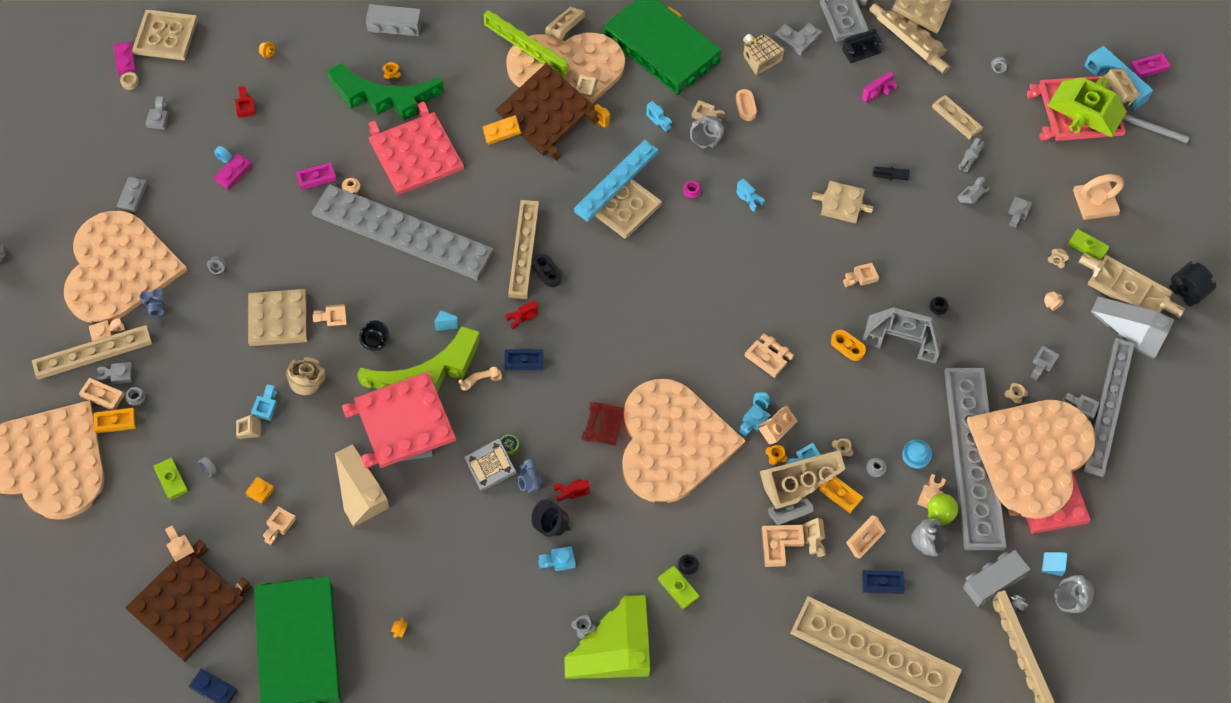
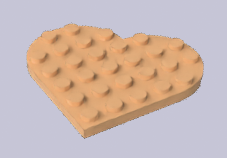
[506,33,625,104]
[64,211,188,323]
[622,379,746,503]
[0,400,105,519]
[967,400,1095,519]

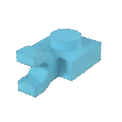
[736,179,765,212]
[251,384,277,421]
[739,404,771,438]
[538,546,576,571]

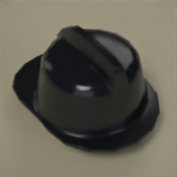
[531,499,571,537]

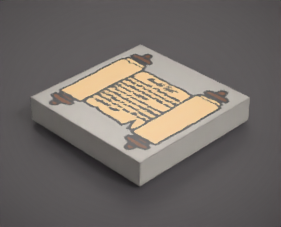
[464,439,517,492]

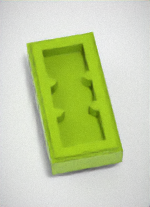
[1067,229,1110,260]
[153,457,188,501]
[658,566,700,610]

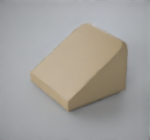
[236,415,261,439]

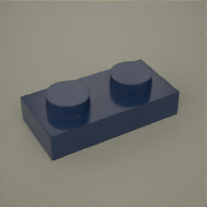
[504,349,543,370]
[862,570,905,594]
[189,668,238,703]

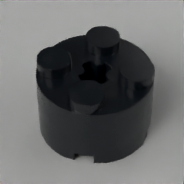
[1170,261,1216,306]

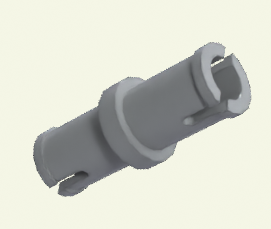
[958,138,985,172]

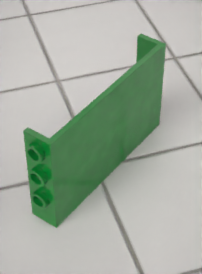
[604,0,722,95]
[254,576,341,703]

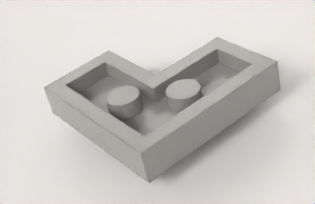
[774,23,822,56]

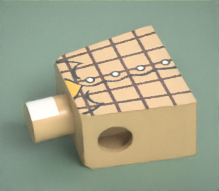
[743,34,784,75]

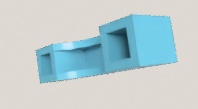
[1084,46,1153,111]

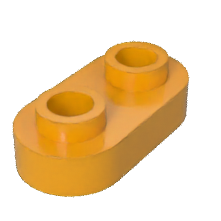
[831,330,866,361]

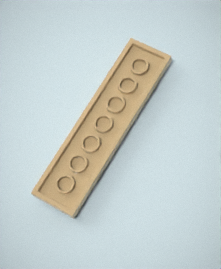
[790,596,962,703]

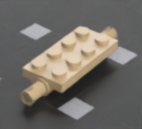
[869,3,950,74]
[1078,252,1185,318]

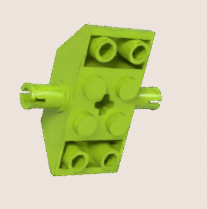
[1048,77,1127,138]

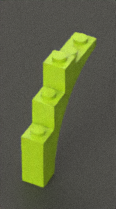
[357,326,480,392]

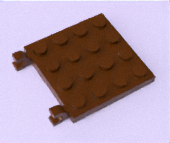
[496,63,600,161]
[125,539,252,662]

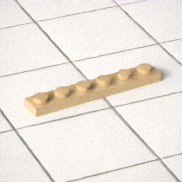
[508,200,539,299]
[32,325,152,380]
[993,590,1055,703]

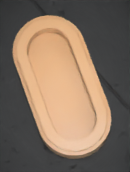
[735,89,757,121]

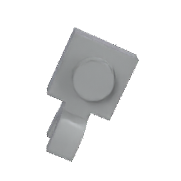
[146,96,169,130]
[957,177,990,204]
[1008,196,1032,228]
[1030,346,1059,381]
[1062,393,1100,421]

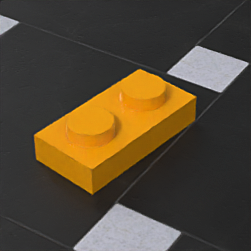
[483,115,522,145]
[93,408,136,434]
[819,476,863,514]

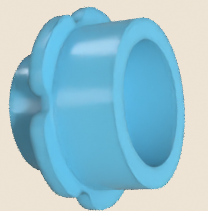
[753,392,772,410]

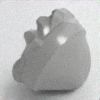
[690,116,724,149]
[911,518,947,557]
[1054,575,1094,613]

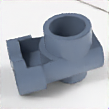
[139,289,164,317]
[518,459,542,494]

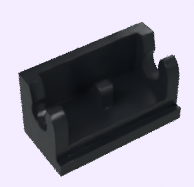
[842,29,882,64]

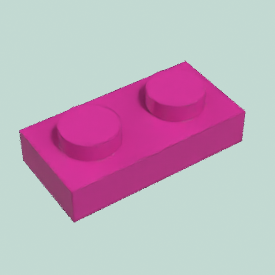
[113,41,136,76]
[1130,53,1171,78]
[213,153,252,190]
[296,162,337,190]

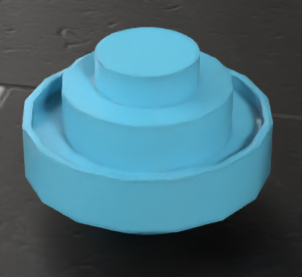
[902,440,932,469]

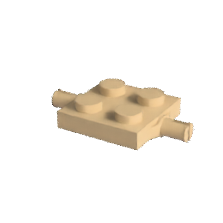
[812,181,874,224]

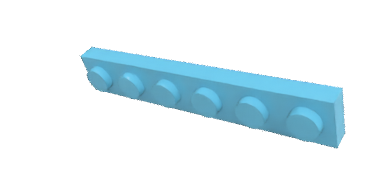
[574,140,658,222]

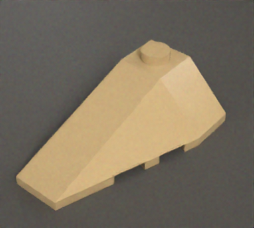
[335,444,389,527]
[760,450,845,509]

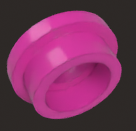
[683,181,701,198]

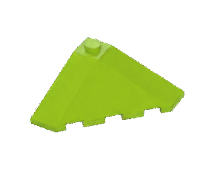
[564,595,650,679]

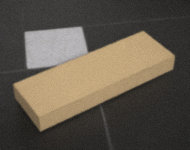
[932,95,983,140]

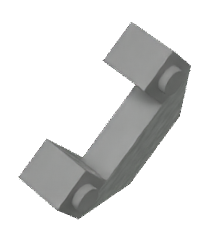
[862,307,944,364]

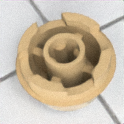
[286,357,325,395]

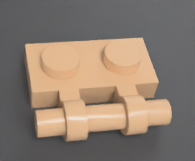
[745,333,795,378]

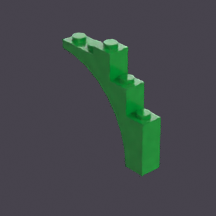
[327,63,444,121]

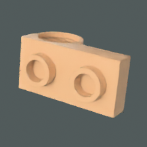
[758,406,798,444]

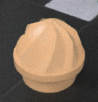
[1044,292,1064,311]

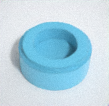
[214,146,233,163]

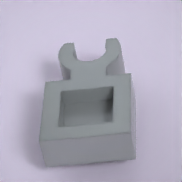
[97,362,132,384]

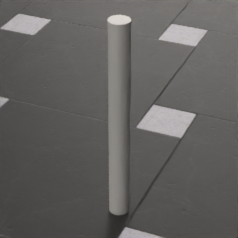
[1122,114,1189,143]

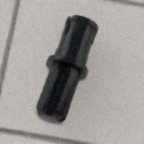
[873,166,910,181]

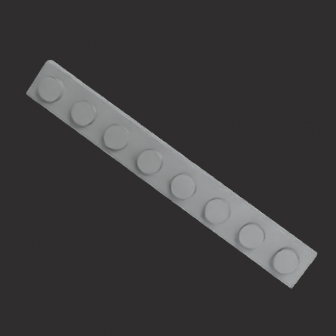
[1083,338,1135,477]

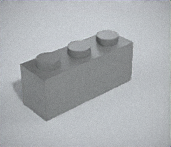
[366,4,422,36]
[963,550,1031,607]

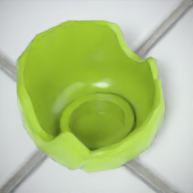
[927,493,958,526]

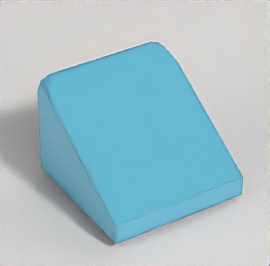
[435,311,459,331]
[1042,552,1067,577]

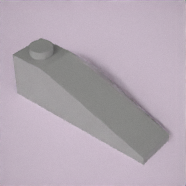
[1091,297,1174,359]

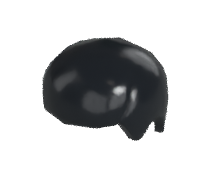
[359,320,389,351]

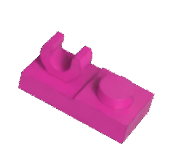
[861,71,897,103]

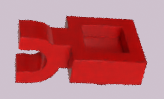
[235,86,256,118]
[505,300,538,330]
[553,479,590,502]

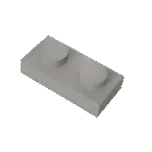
[116,177,147,214]
[768,497,814,526]

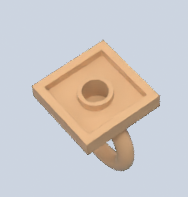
[1073,174,1124,220]

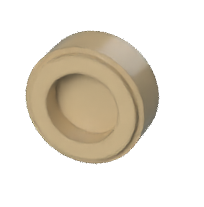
[120,72,139,90]

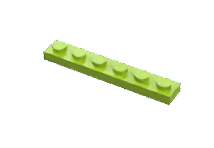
[483,10,568,77]

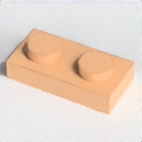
[79,378,125,410]
[846,515,886,558]

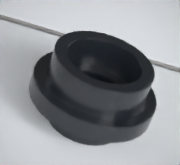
[929,296,949,315]
[678,554,699,575]

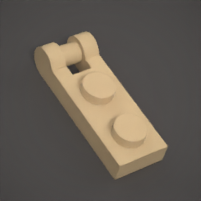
[545,7,585,40]

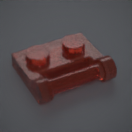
[582,402,625,446]

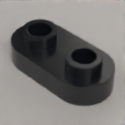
[533,254,562,287]

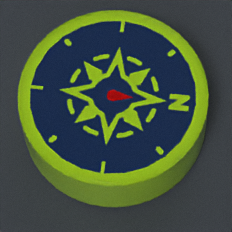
[500,435,519,455]

